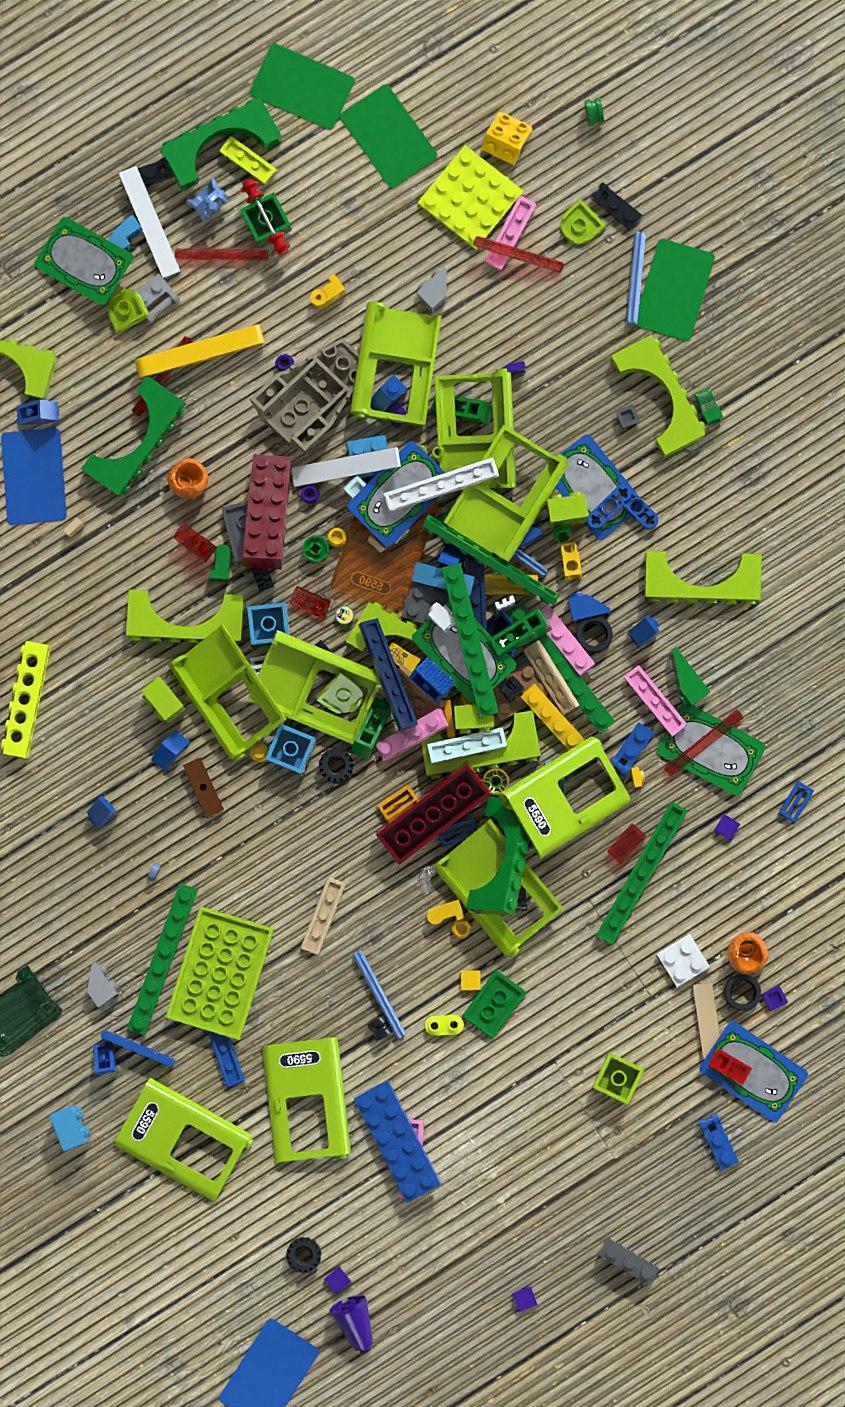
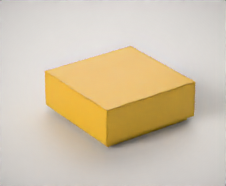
[461,970,481,990]

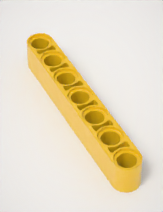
[134,325,265,379]

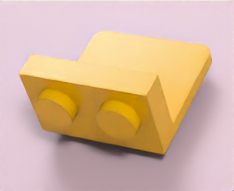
[481,112,532,165]

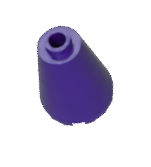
[330,1295,373,1353]

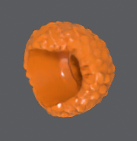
[167,458,209,499]
[727,932,769,974]

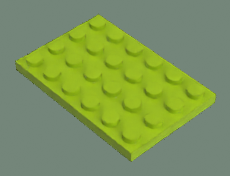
[166,906,274,1040]

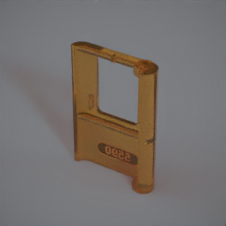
[330,479,440,611]

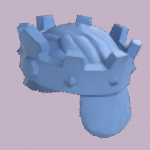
[186,178,229,221]

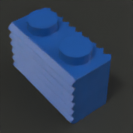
[409,658,456,703]

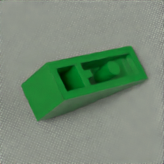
[431,393,493,426]
[489,609,553,656]
[670,646,710,709]
[350,697,391,760]

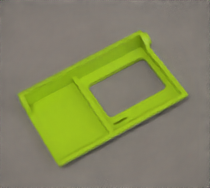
[248,630,383,744]

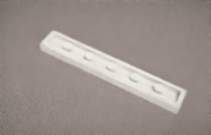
[119,166,181,279]
[291,447,401,487]
[384,457,499,513]

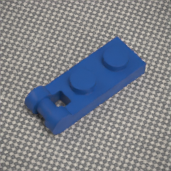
[611,722,654,777]
[698,1112,739,1171]

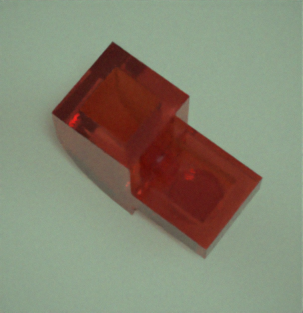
[172,522,217,563]

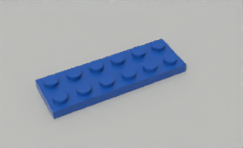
[354,1080,442,1203]

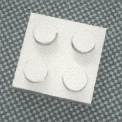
[656,934,710,987]

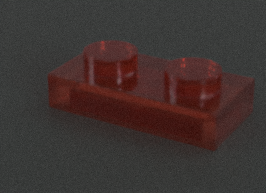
[289,586,331,619]
[607,823,647,864]

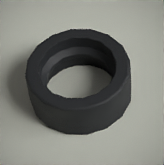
[576,616,613,654]
[724,974,761,1011]

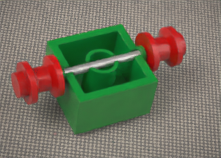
[240,179,292,256]

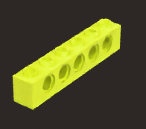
[1,641,51,759]

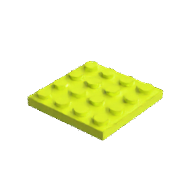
[418,145,524,250]

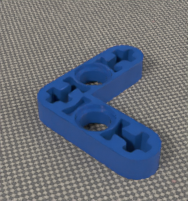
[587,485,659,530]

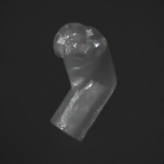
[417,866,435,895]

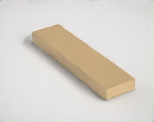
[523,640,579,715]
[300,877,346,956]
[692,982,720,1061]

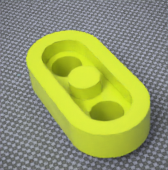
[425,1015,464,1036]

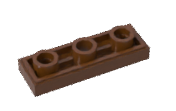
[183,757,224,818]

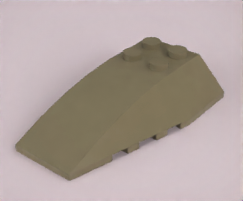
[250,338,359,452]

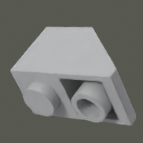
[417,267,447,313]
[87,962,119,1007]

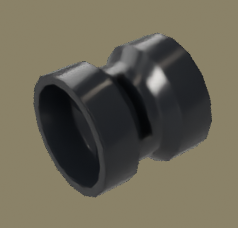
[498,676,525,702]
[367,1016,393,1042]

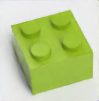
[546,492,589,528]
[141,676,187,724]
[454,705,494,735]
[592,1052,645,1104]

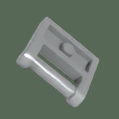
[136,273,180,323]

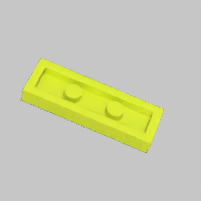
[219,136,276,185]

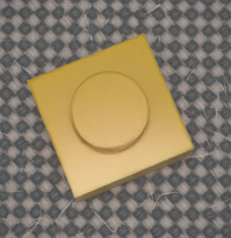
[630,767,645,788]

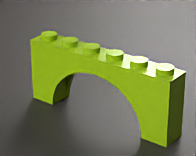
[611,335,707,458]
[0,339,58,400]
[644,551,762,605]
[126,590,245,646]
[346,602,454,700]
[421,710,541,780]

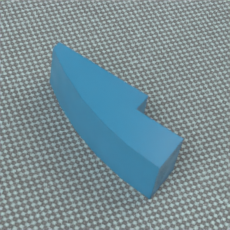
[108,215,143,251]
[412,562,475,595]

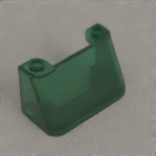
[0,965,62,1057]

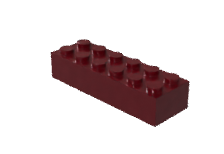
[242,454,292,570]
[376,761,491,865]

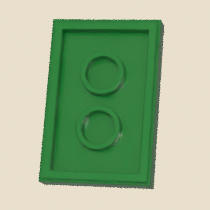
[462,970,527,1039]

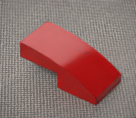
[709,1049,752,1085]

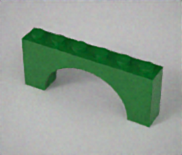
[160,97,282,192]
[81,376,186,497]
[466,797,530,916]

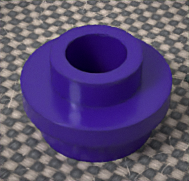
[275,354,294,372]
[300,485,320,504]

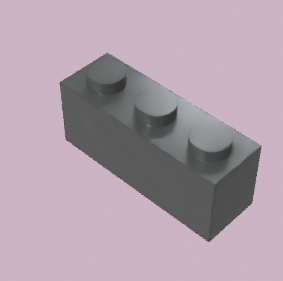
[598,1237,660,1286]

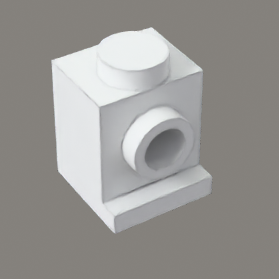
[428,602,455,633]

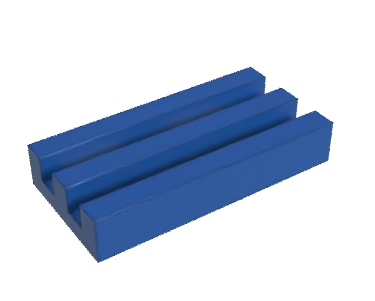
[777,781,814,824]
[439,817,477,847]

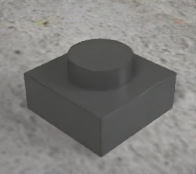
[615,404,640,430]

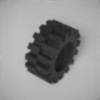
[251,568,274,592]
[319,748,354,783]
[286,1237,322,1274]

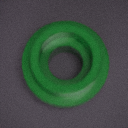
[552,524,572,543]

